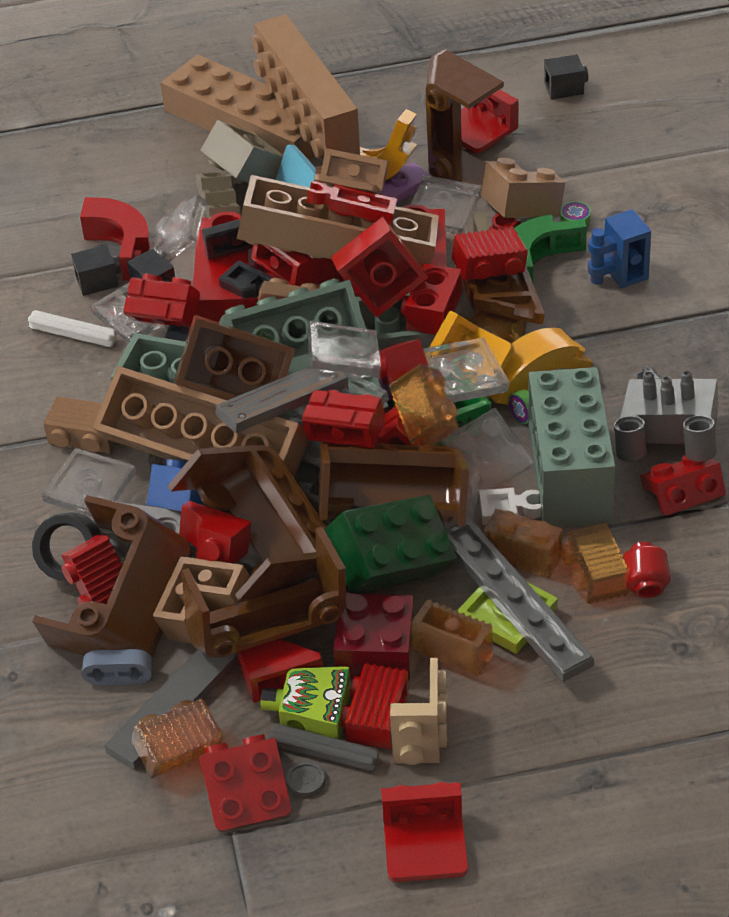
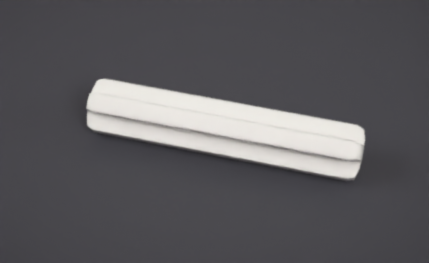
[28,310,117,347]

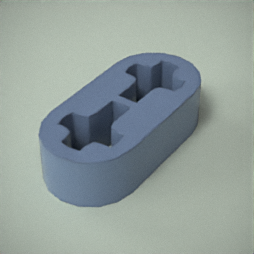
[81,649,153,685]

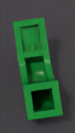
[515,214,587,283]

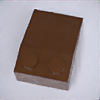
[174,315,295,400]

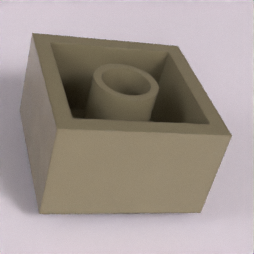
[200,119,283,185]

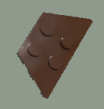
[462,267,545,324]

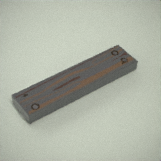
[215,359,349,433]

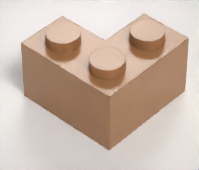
[481,158,566,218]
[153,557,250,644]

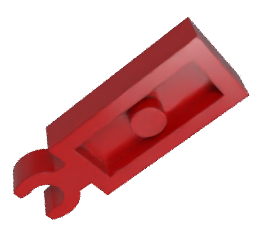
[306,181,397,225]

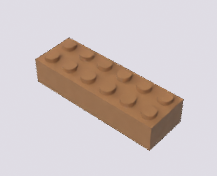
[251,14,360,161]
[160,54,314,160]
[237,175,439,266]
[92,366,309,477]

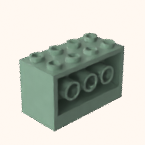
[219,279,374,376]
[528,367,615,529]

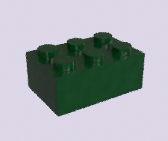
[324,494,457,593]

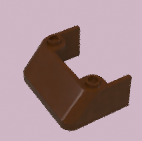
[425,49,504,201]
[319,442,469,526]
[167,445,326,600]
[32,495,193,658]
[181,527,346,658]

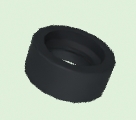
[32,512,102,581]

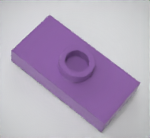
[382,162,432,204]

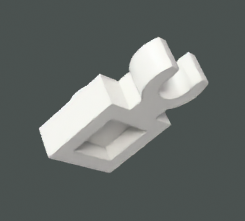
[479,488,541,525]

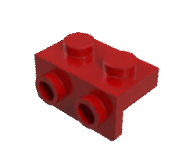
[640,455,726,515]

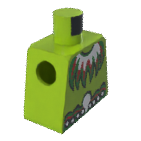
[260,667,351,740]

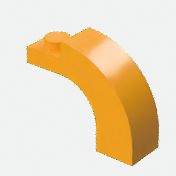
[360,109,417,181]
[489,328,594,405]

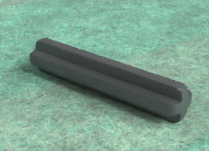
[269,724,379,771]

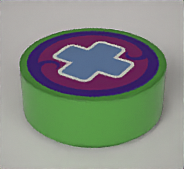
[560,201,591,226]
[508,389,528,425]

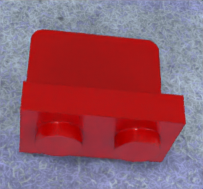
[461,90,519,153]
[199,734,291,831]
[381,782,468,882]

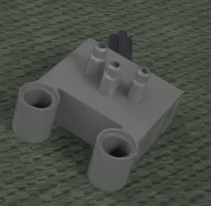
[614,366,719,461]

